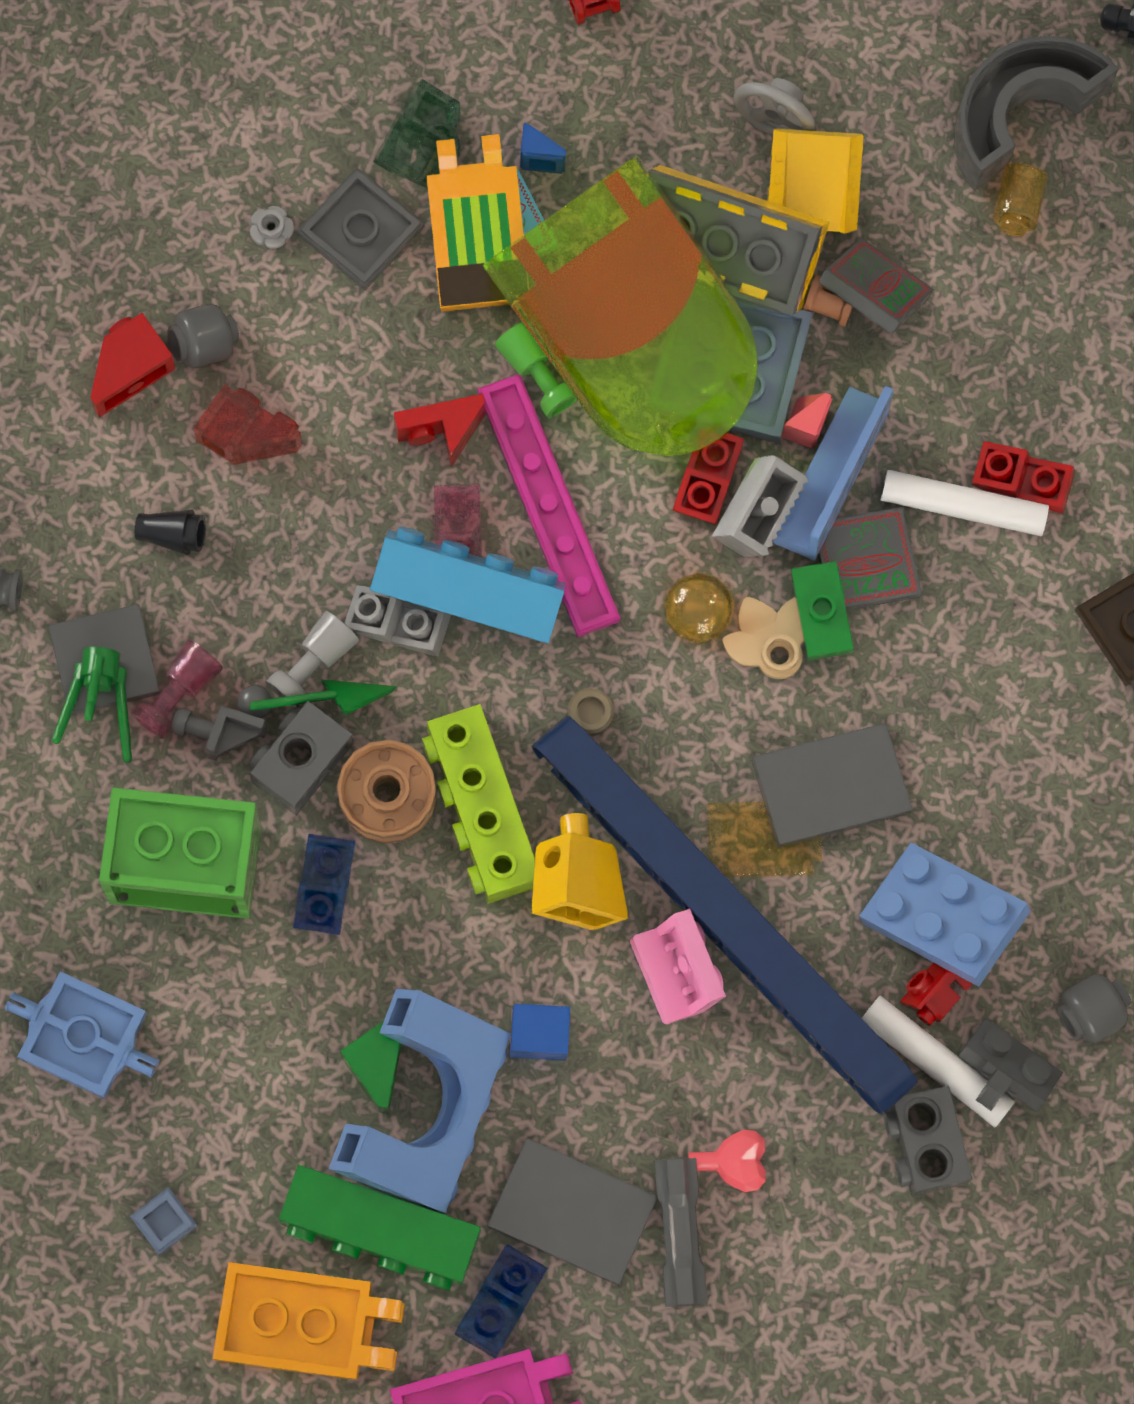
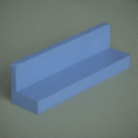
[773,386,894,561]

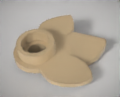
[722,597,804,679]

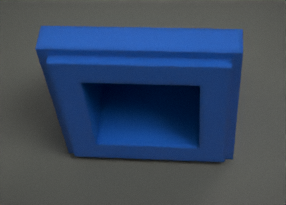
[520,123,566,174]

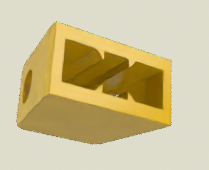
[532,813,628,930]

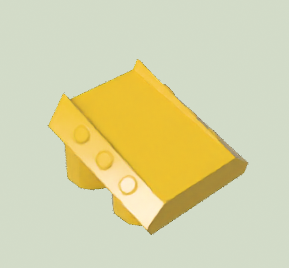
[767,128,864,234]

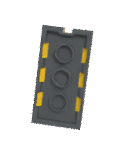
[639,165,830,316]

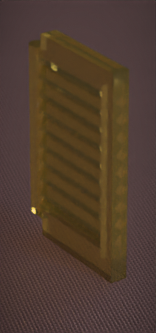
[707,802,822,877]

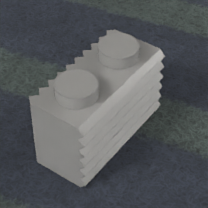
[712,455,808,557]

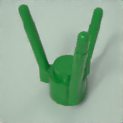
[52,646,132,763]

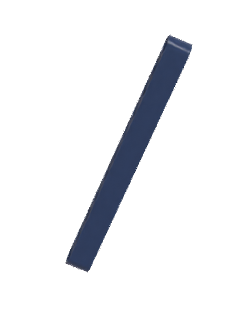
[531,715,918,1116]

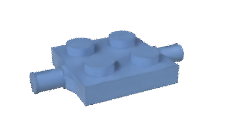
[5,971,160,1099]

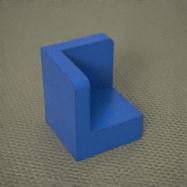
[509,1004,570,1061]

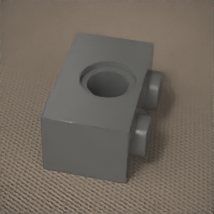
[250,701,354,816]

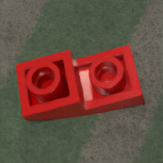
[672,425,745,525]
[972,441,1075,514]

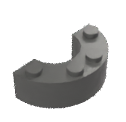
[954,36,1119,191]

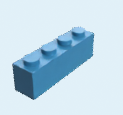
[370,527,566,643]

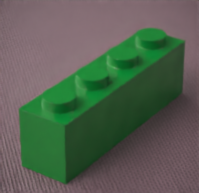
[278,1164,481,1291]

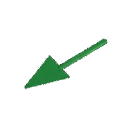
[249,679,397,715]

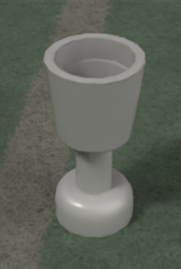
[265,611,359,708]

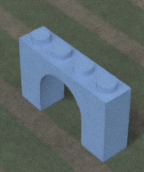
[329,989,511,1214]

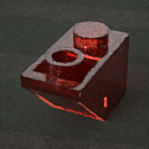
[193,384,302,465]

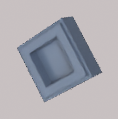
[130,1187,198,1256]

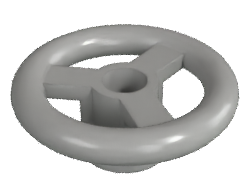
[734,78,816,136]

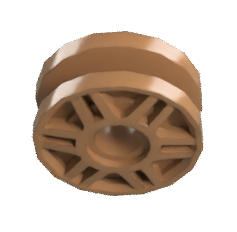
[337,740,437,844]

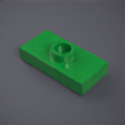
[791,561,854,661]

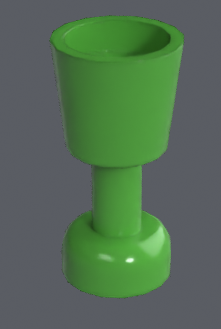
[494,320,580,419]

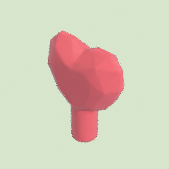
[689,1129,766,1192]

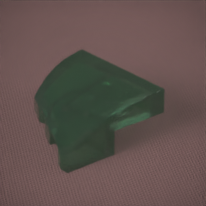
[373,79,460,188]

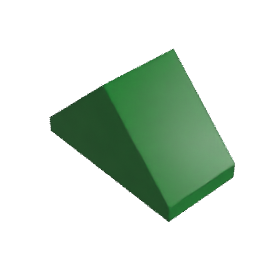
[340,1021,402,1114]

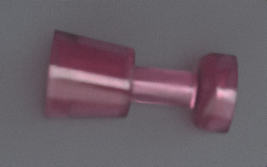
[131,640,223,739]

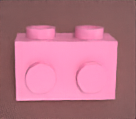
[630,909,726,1025]

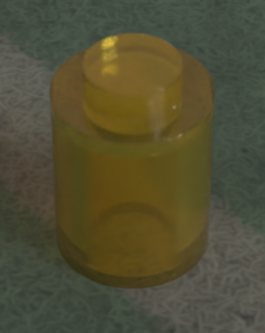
[993,163,1048,236]

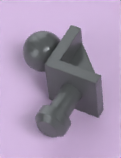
[171,685,272,761]

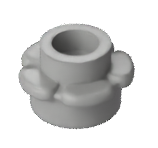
[249,206,294,249]

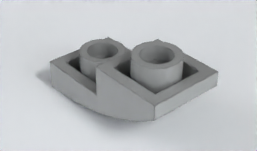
[345,585,451,657]

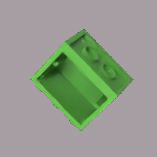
[99,787,262,919]

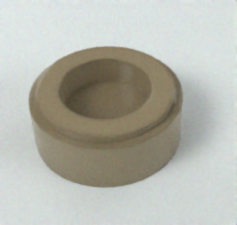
[567,688,614,736]

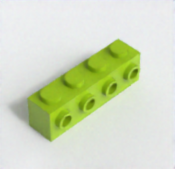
[421,704,535,904]

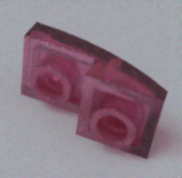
[434,484,482,557]

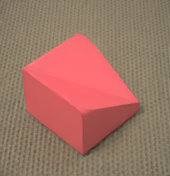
[781,393,832,449]

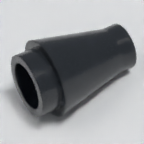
[134,509,206,555]

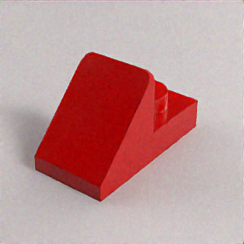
[394,394,485,467]

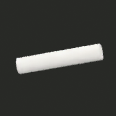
[880,470,1049,537]
[862,995,1015,1128]

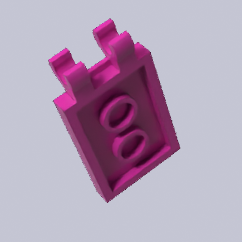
[390,1349,582,1404]

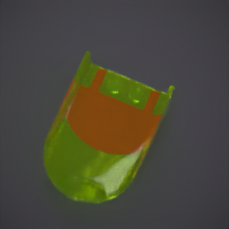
[482,154,758,456]

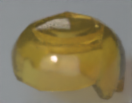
[664,572,735,643]

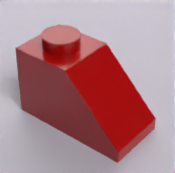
[90,313,175,418]

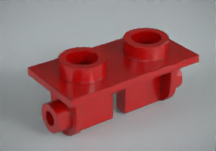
[899,963,973,1026]

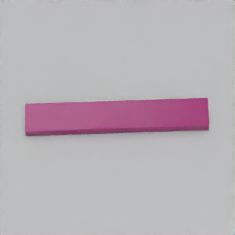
[478,374,621,638]

